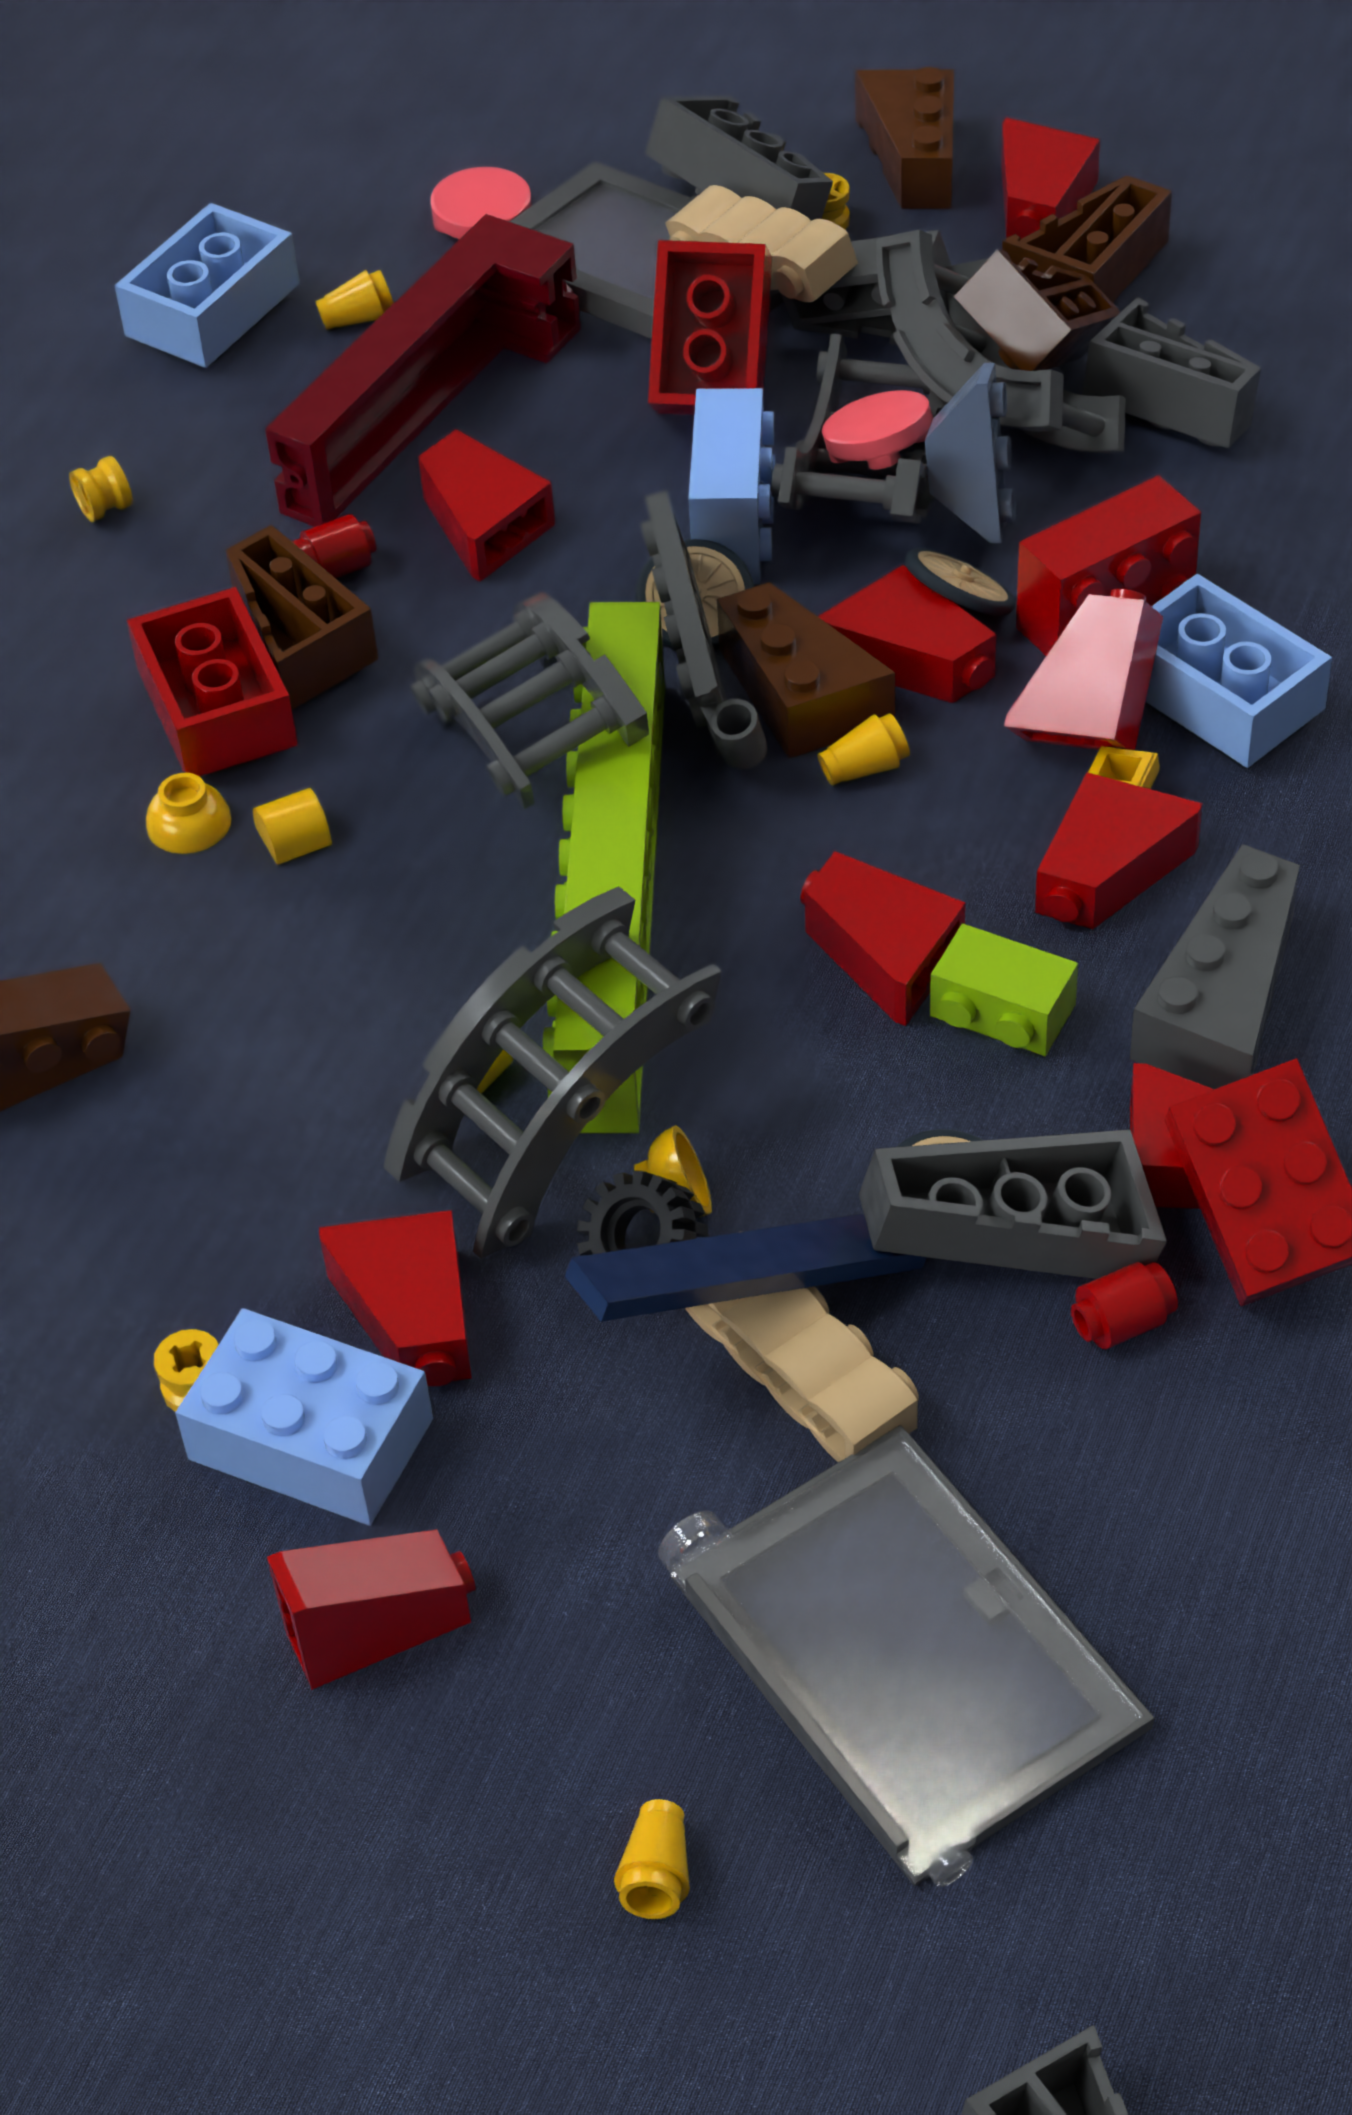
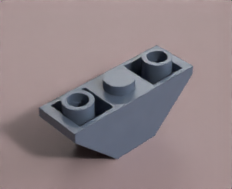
[925,363,1016,543]

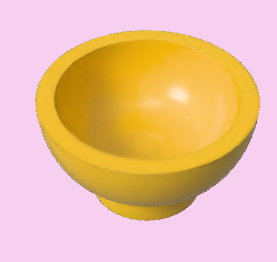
[146,773,232,854]
[634,1125,712,1217]

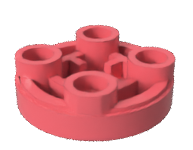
[431,167,532,239]
[822,390,933,470]

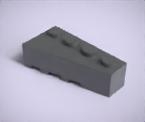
[645,95,833,221]
[1130,844,1300,1089]
[859,1129,1167,1279]

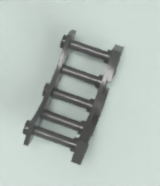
[876,230,1126,454]
[771,334,947,524]
[409,592,649,810]
[383,886,722,1259]

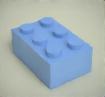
[114,202,300,368]
[688,388,776,584]
[1145,573,1332,768]
[175,1308,433,1526]

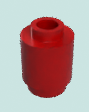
[292,514,377,579]
[1071,1262,1178,1350]

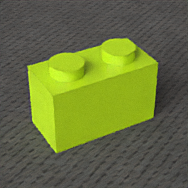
[930,923,1078,1057]

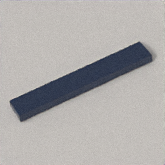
[564,1214,927,1322]

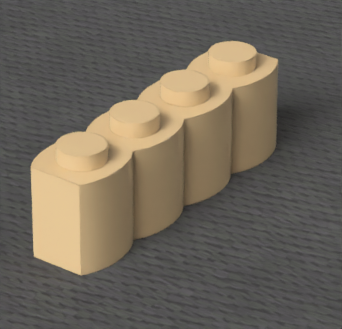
[665,185,858,302]
[685,1231,919,1467]

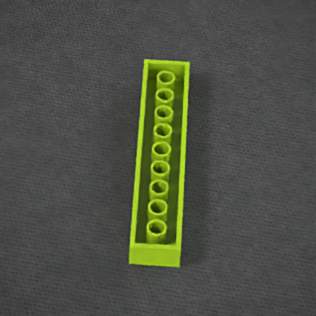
[543,602,666,1133]

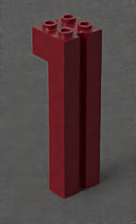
[265,214,581,527]

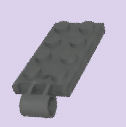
[640,490,767,770]

